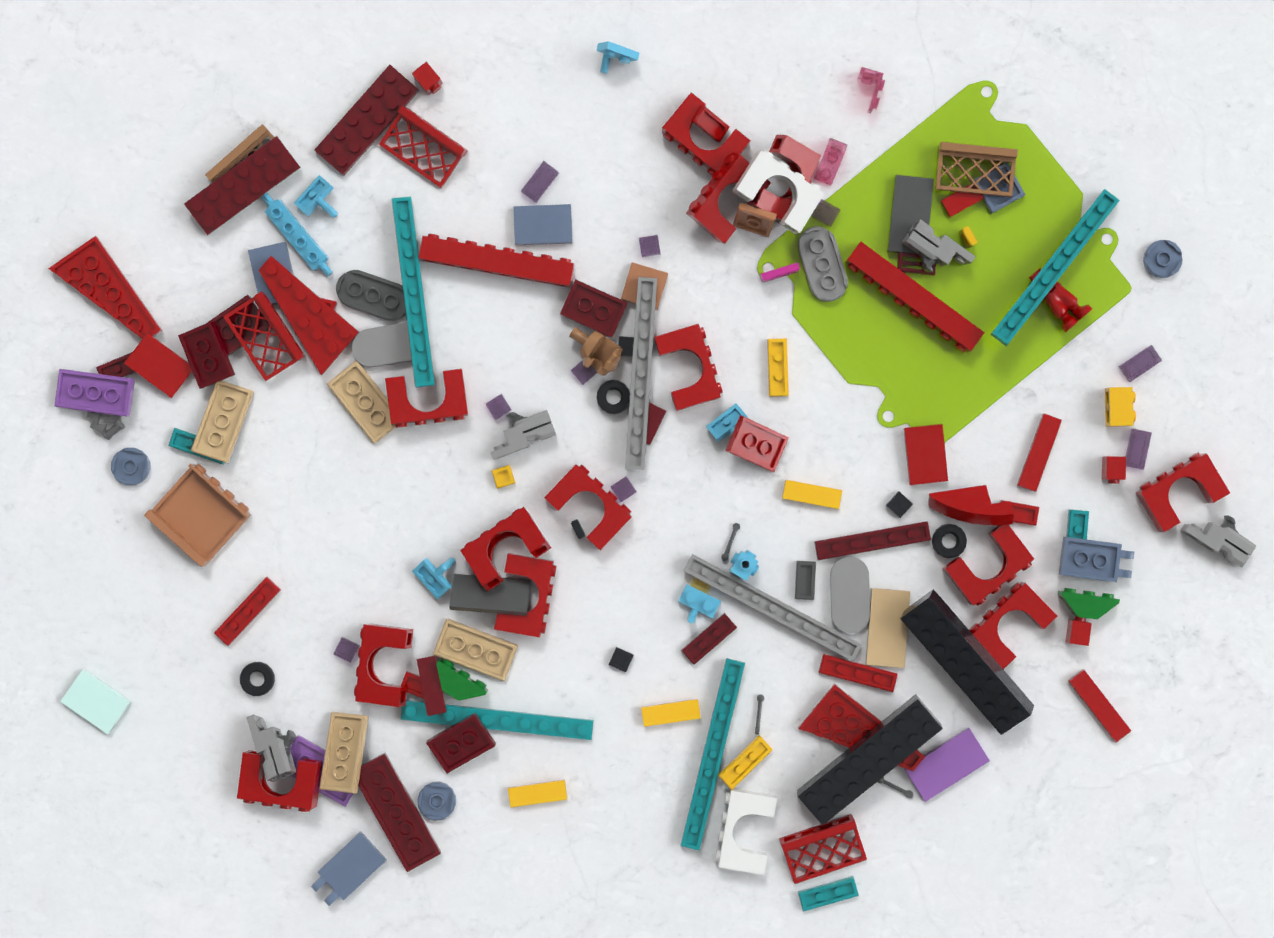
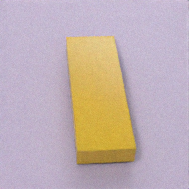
[767,338,789,397]
[782,480,842,509]
[641,699,701,727]
[718,735,773,790]
[508,779,568,808]

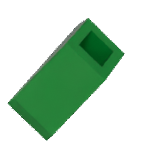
[1058,588,1120,620]
[436,659,488,701]

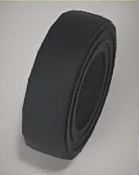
[596,380,630,414]
[932,524,967,558]
[240,662,275,696]

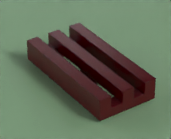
[897,252,936,276]

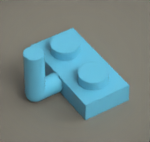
[597,41,639,74]
[294,175,338,218]
[706,403,749,442]
[412,557,456,600]
[678,584,721,623]

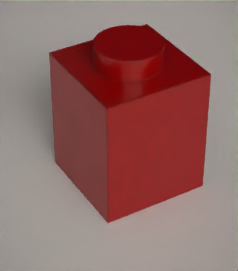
[412,61,443,95]
[1102,456,1126,484]
[1065,616,1092,646]

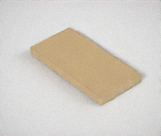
[327,360,396,444]
[191,381,254,463]
[865,588,910,668]
[433,618,518,681]
[319,712,369,794]

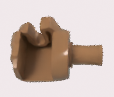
[569,327,623,376]

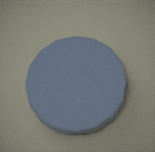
[1143,240,1183,278]
[111,448,150,485]
[417,781,456,821]

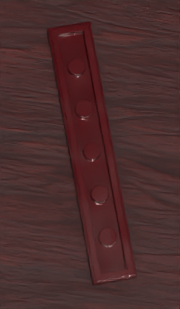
[814,521,931,560]

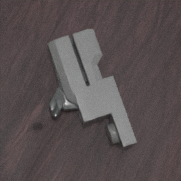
[902,219,975,273]
[491,410,556,460]
[1180,515,1256,567]
[247,714,296,782]

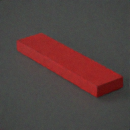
[1017,413,1062,492]
[214,577,281,646]
[818,654,898,692]
[1068,669,1131,743]

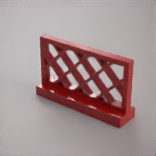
[379,106,468,188]
[223,292,306,381]
[779,814,867,884]

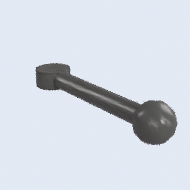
[721,523,740,561]
[755,694,765,735]
[877,777,913,798]

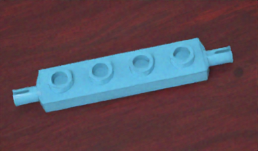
[261,193,333,277]

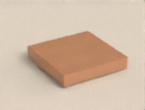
[733,202,777,237]
[621,262,668,310]

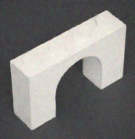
[732,150,824,234]
[715,788,777,875]

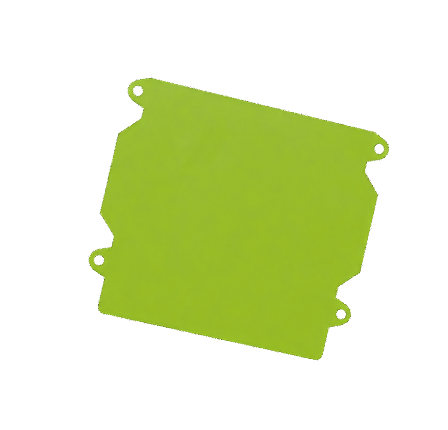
[757,80,1132,443]

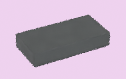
[795,561,816,600]

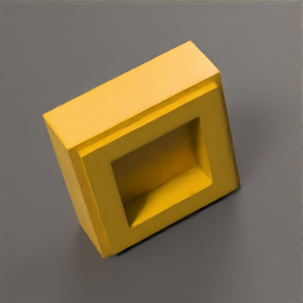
[959,226,978,248]
[491,465,516,489]

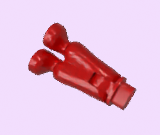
[1029,268,1093,333]

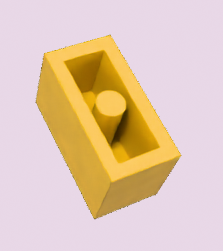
[1105,387,1136,427]

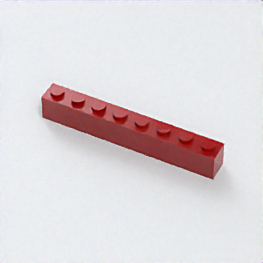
[419,234,575,288]
[845,242,985,353]

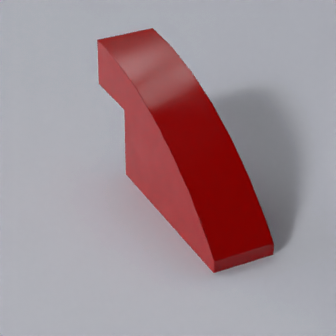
[928,485,1014,526]

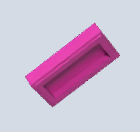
[760,263,800,283]

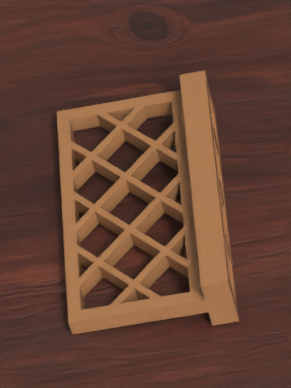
[205,124,274,183]
[935,142,1018,197]

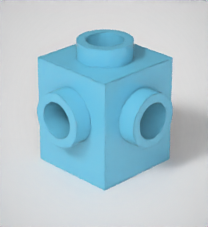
[729,550,759,581]

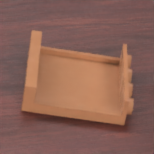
[144,464,251,567]

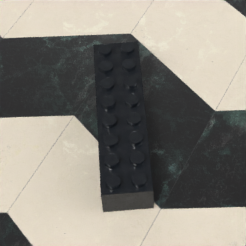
[900,589,1034,735]
[797,694,943,826]

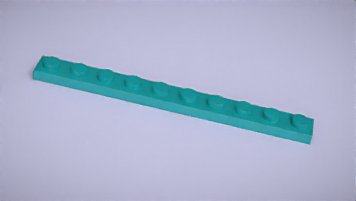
[990,189,1120,346]
[392,197,435,388]
[681,658,745,850]
[400,700,594,740]

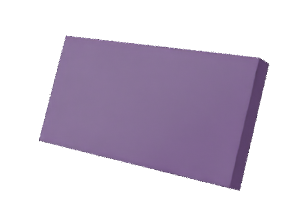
[54,369,135,417]
[904,728,990,802]
[290,735,353,807]

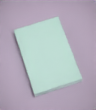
[60,670,131,734]

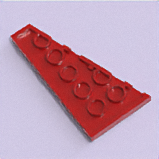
[48,236,163,339]
[259,256,359,375]
[798,683,925,771]

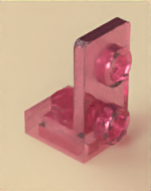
[857,67,885,114]
[814,138,848,185]

